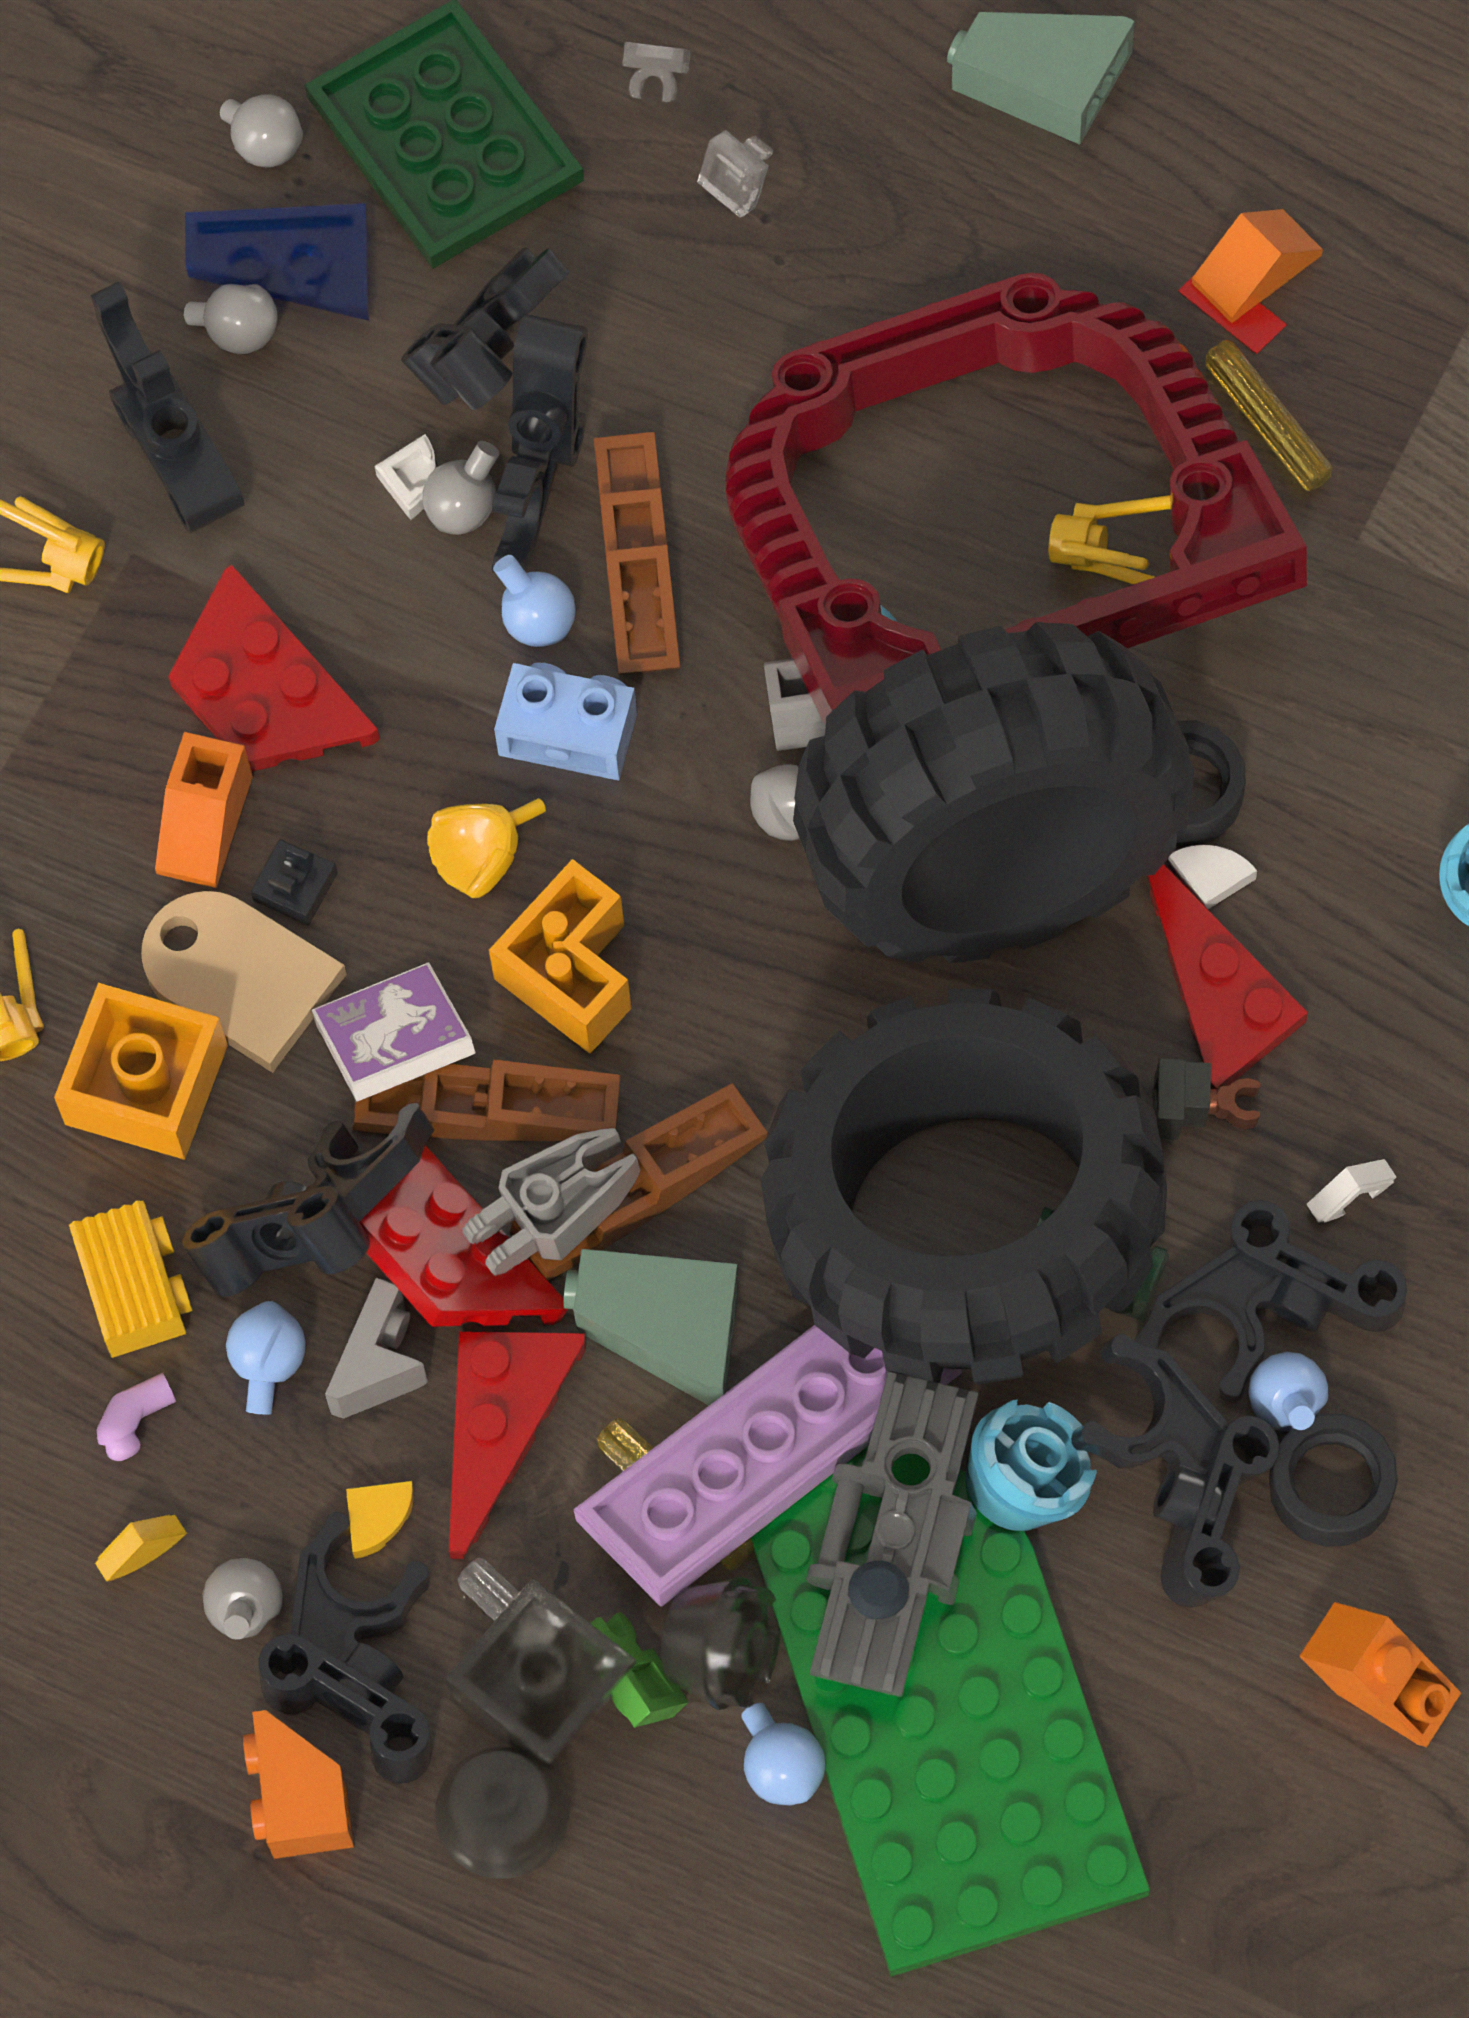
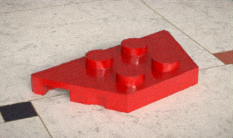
[168,565,380,772]
[359,1145,568,1326]

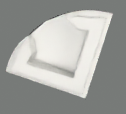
[375,435,437,520]
[1168,845,1257,909]
[1307,1159,1397,1223]

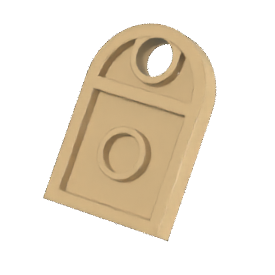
[141,891,347,1073]

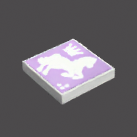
[312,962,475,1102]

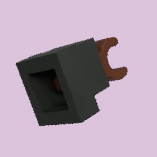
[1153,1058,1261,1140]

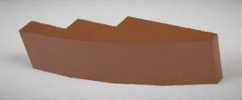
[593,432,680,675]
[352,1059,620,1141]
[510,1083,768,1281]

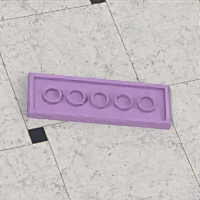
[574,1325,962,1607]

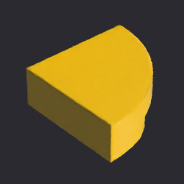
[346,1481,414,1559]
[95,1515,187,1582]

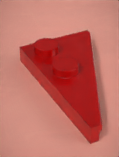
[1147,864,1308,1089]
[449,1332,586,1559]

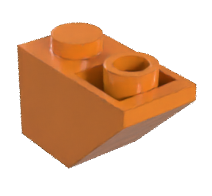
[155,732,253,888]
[1299,1602,1461,1747]
[243,1710,354,1859]

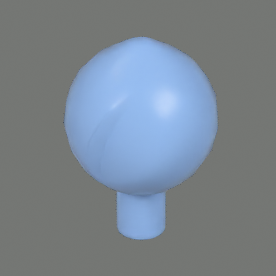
[493,555,576,647]
[226,1301,306,1414]
[1248,1352,1328,1432]
[741,1703,825,1806]

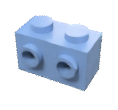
[494,663,637,781]

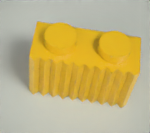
[69,1201,192,1358]

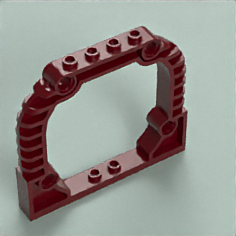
[725,273,1307,726]

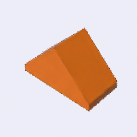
[1192,209,1323,323]

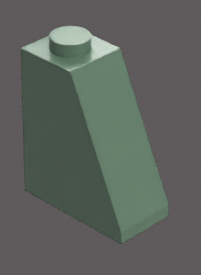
[947,12,1135,145]
[564,1249,739,1406]

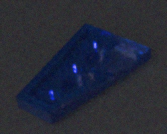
[185,203,369,321]

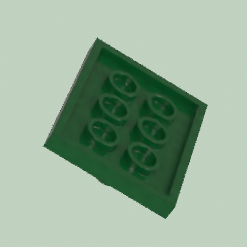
[304,0,584,269]

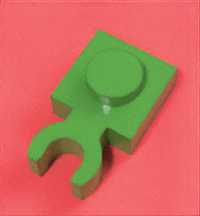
[580,1612,689,1728]

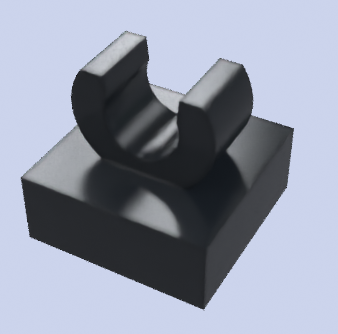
[251,839,338,926]

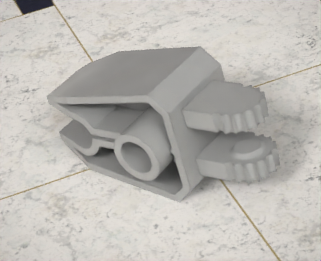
[462,1128,641,1276]

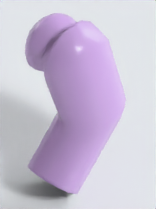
[96,1372,176,1461]

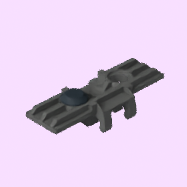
[806,1371,979,1697]

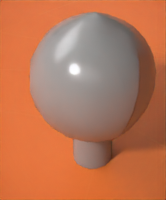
[220,94,303,168]
[184,284,278,354]
[422,441,500,535]
[750,764,799,841]
[202,1558,283,1640]

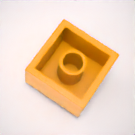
[54,983,228,1160]

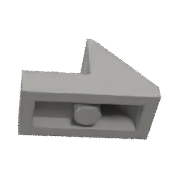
[325,1278,428,1419]

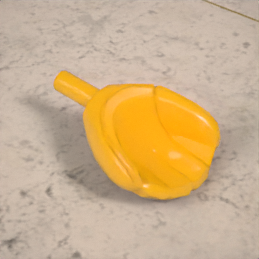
[427,798,546,898]

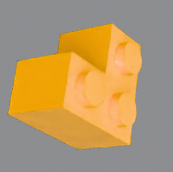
[489,859,632,1054]

